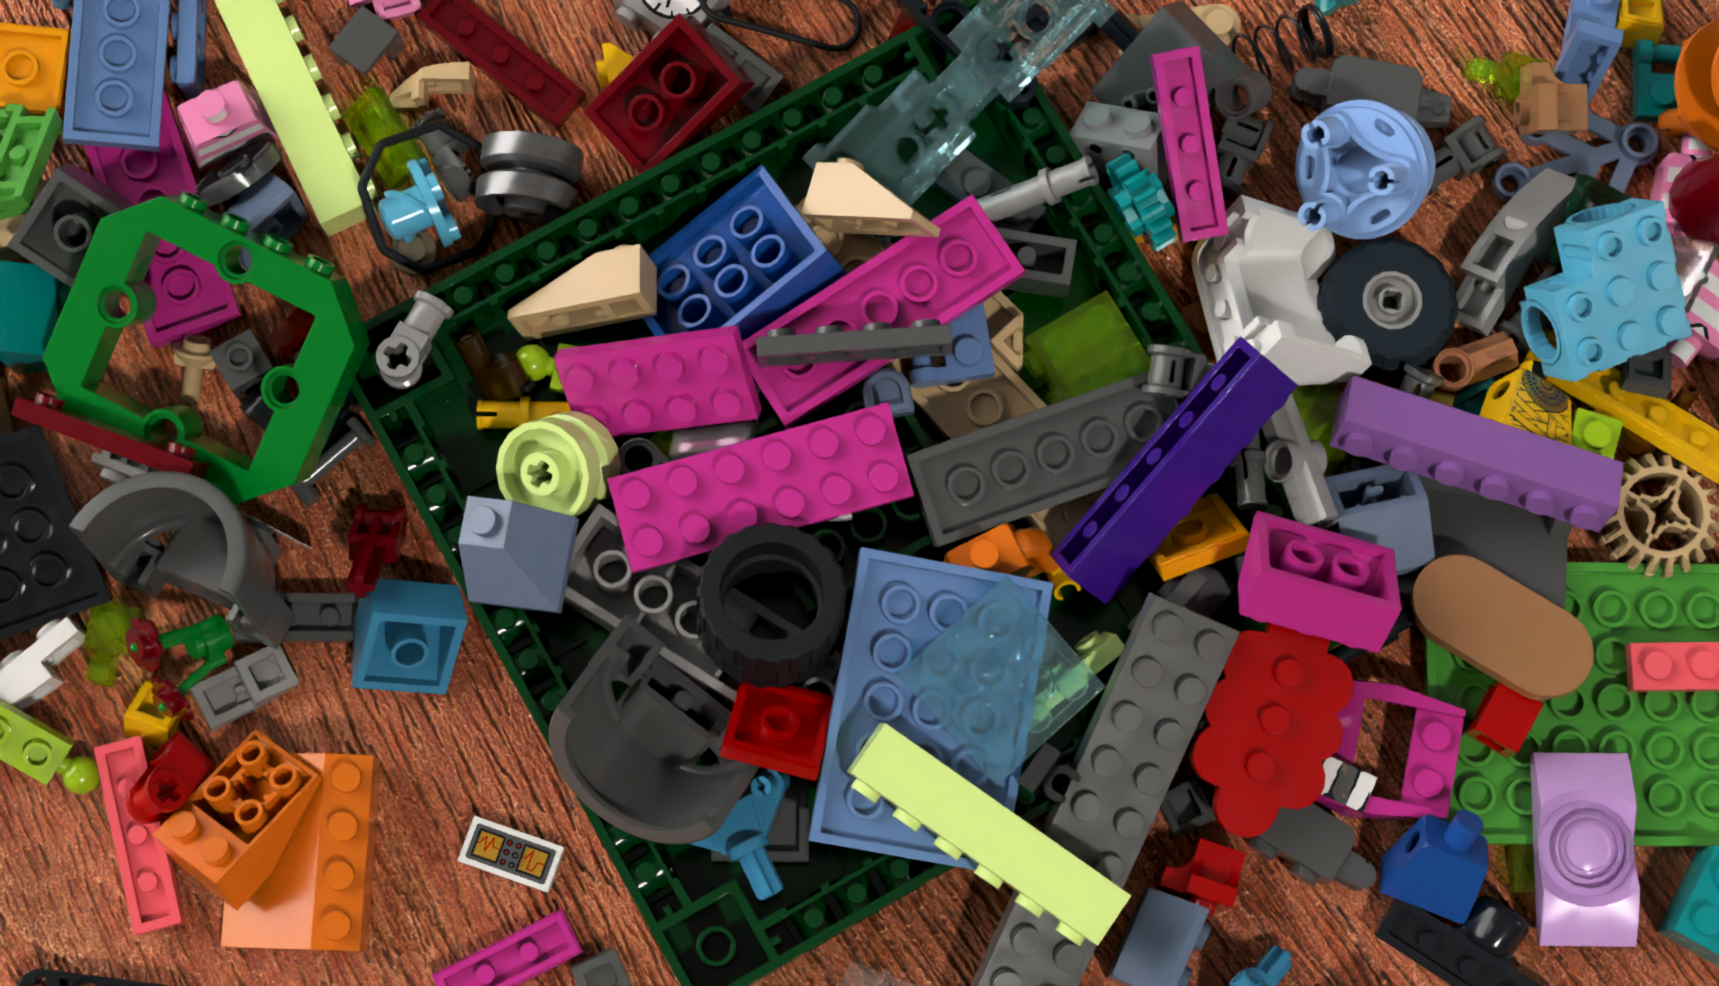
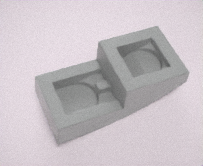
[190,645,299,733]

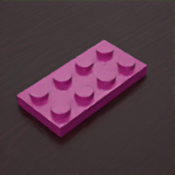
[554,325,762,437]

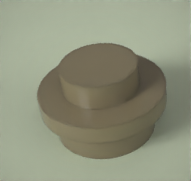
[391,231,437,275]

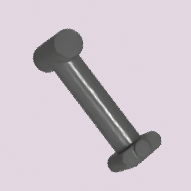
[289,416,377,508]

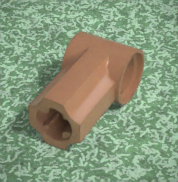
[1424,331,1519,395]

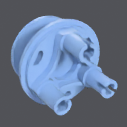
[1295,99,1436,239]

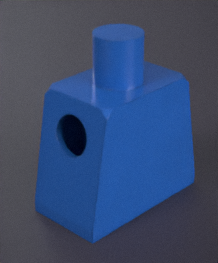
[1380,810,1489,924]

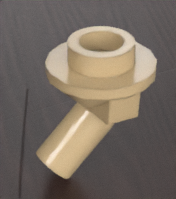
[172,334,217,402]

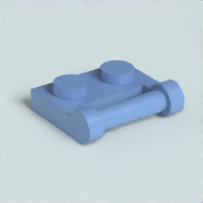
[909,303,995,388]

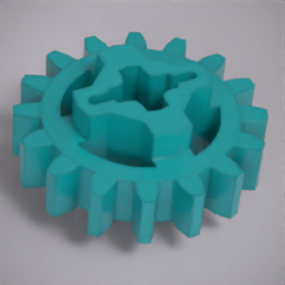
[1105,153,1176,252]

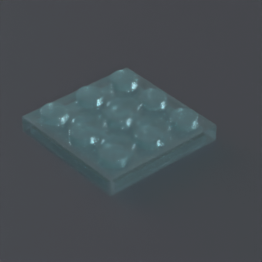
[895,575,1106,786]

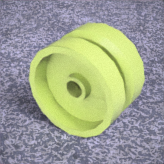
[496,411,621,517]

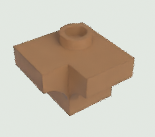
[1514,62,1588,135]

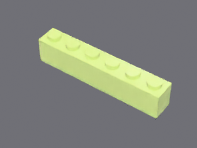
[214,0,379,237]
[846,723,1131,946]

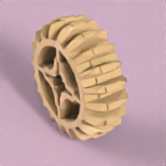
[1598,453,1719,579]

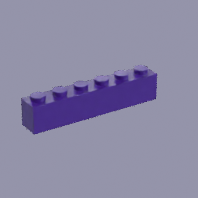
[1050,336,1298,604]

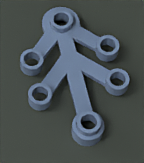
[1491,107,1659,214]

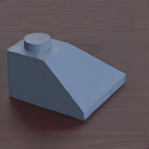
[228,171,311,271]
[458,496,579,614]

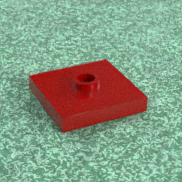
[719,682,833,781]

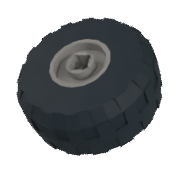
[1317,237,1458,380]

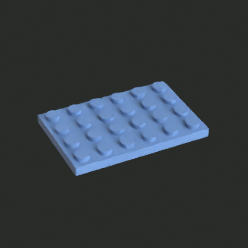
[807,547,1054,870]

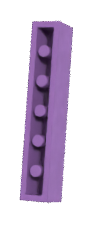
[1329,375,1624,533]

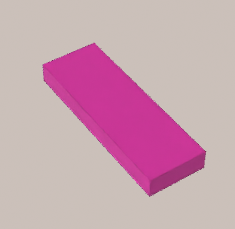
[431,909,584,986]

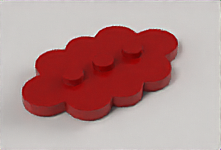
[1189,622,1354,838]

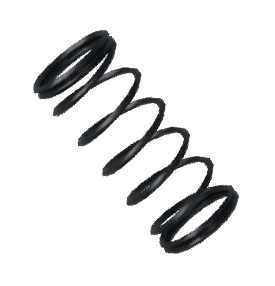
[1209,3,1334,108]

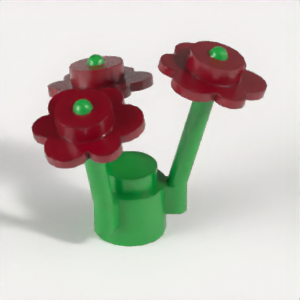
[125,614,234,722]

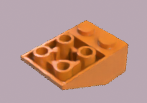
[153,729,322,911]

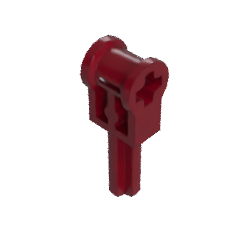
[346,502,408,598]

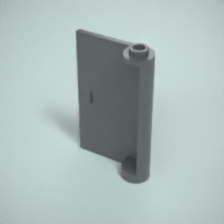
[1337,454,1573,610]

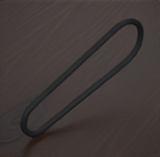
[699,0,862,52]

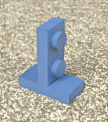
[1552,0,1624,103]

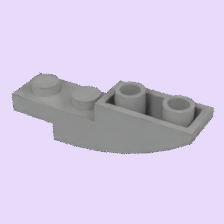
[1455,168,1588,337]

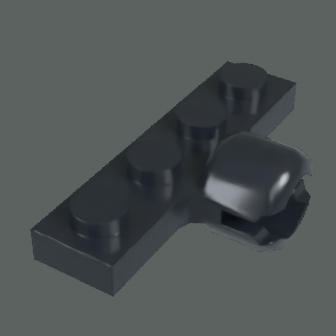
[1373,895,1541,986]

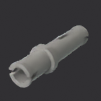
[976,156,1099,223]

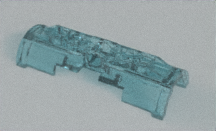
[802,0,1118,247]

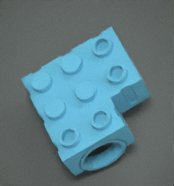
[1520,198,1692,382]

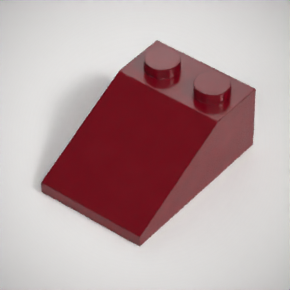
[583,13,756,174]

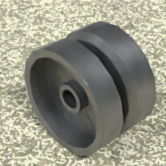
[474,131,584,225]

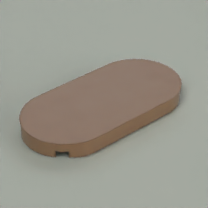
[1410,555,1594,700]

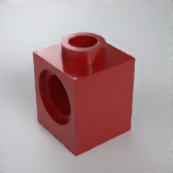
[1464,681,1544,757]

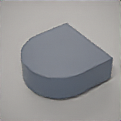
[863,369,915,418]

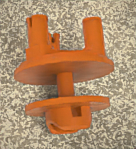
[1658,19,1719,152]

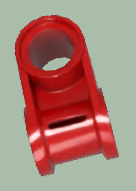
[126,731,216,825]

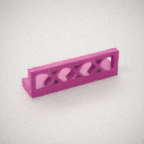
[1149,46,1229,243]

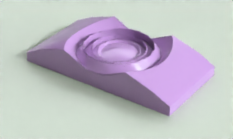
[1530,752,1640,947]

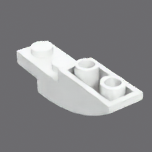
[0,617,91,711]

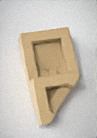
[983,291,1024,372]

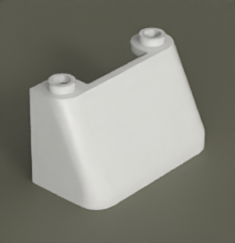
[1191,194,1372,386]

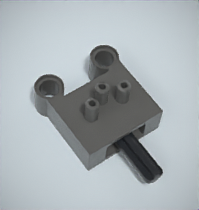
[1084,0,1272,180]

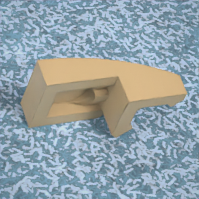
[389,62,475,111]

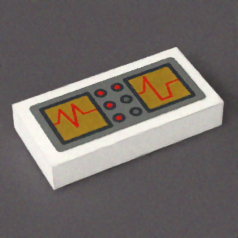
[457,815,566,893]

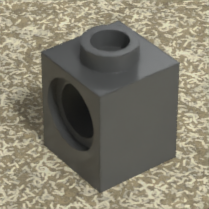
[209,329,275,403]

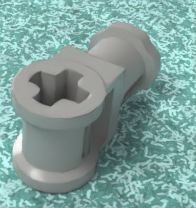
[376,290,454,389]

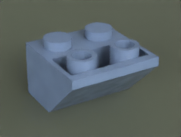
[1324,465,1435,576]
[1106,887,1212,986]

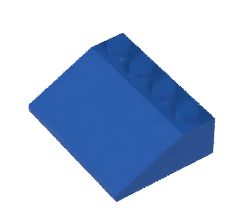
[643,164,848,341]

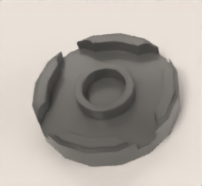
[195,140,282,207]

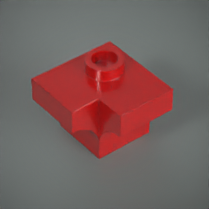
[1154,838,1246,916]

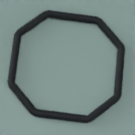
[358,121,499,274]

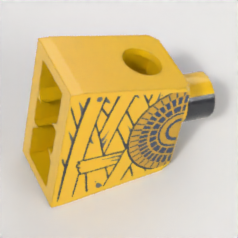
[1479,361,1572,446]

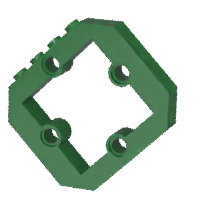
[43,191,370,504]

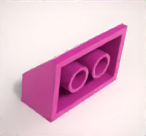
[1238,510,1402,653]

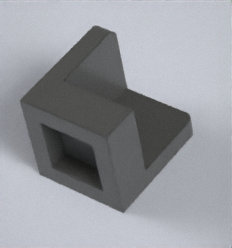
[328,5,405,75]

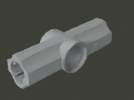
[1261,393,1339,529]

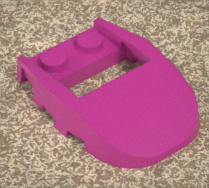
[1313,679,1466,821]

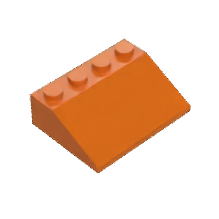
[221,753,381,953]

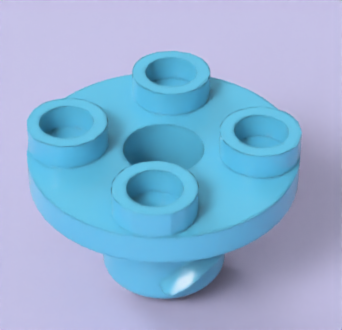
[378,157,462,248]

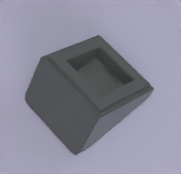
[1160,774,1215,838]

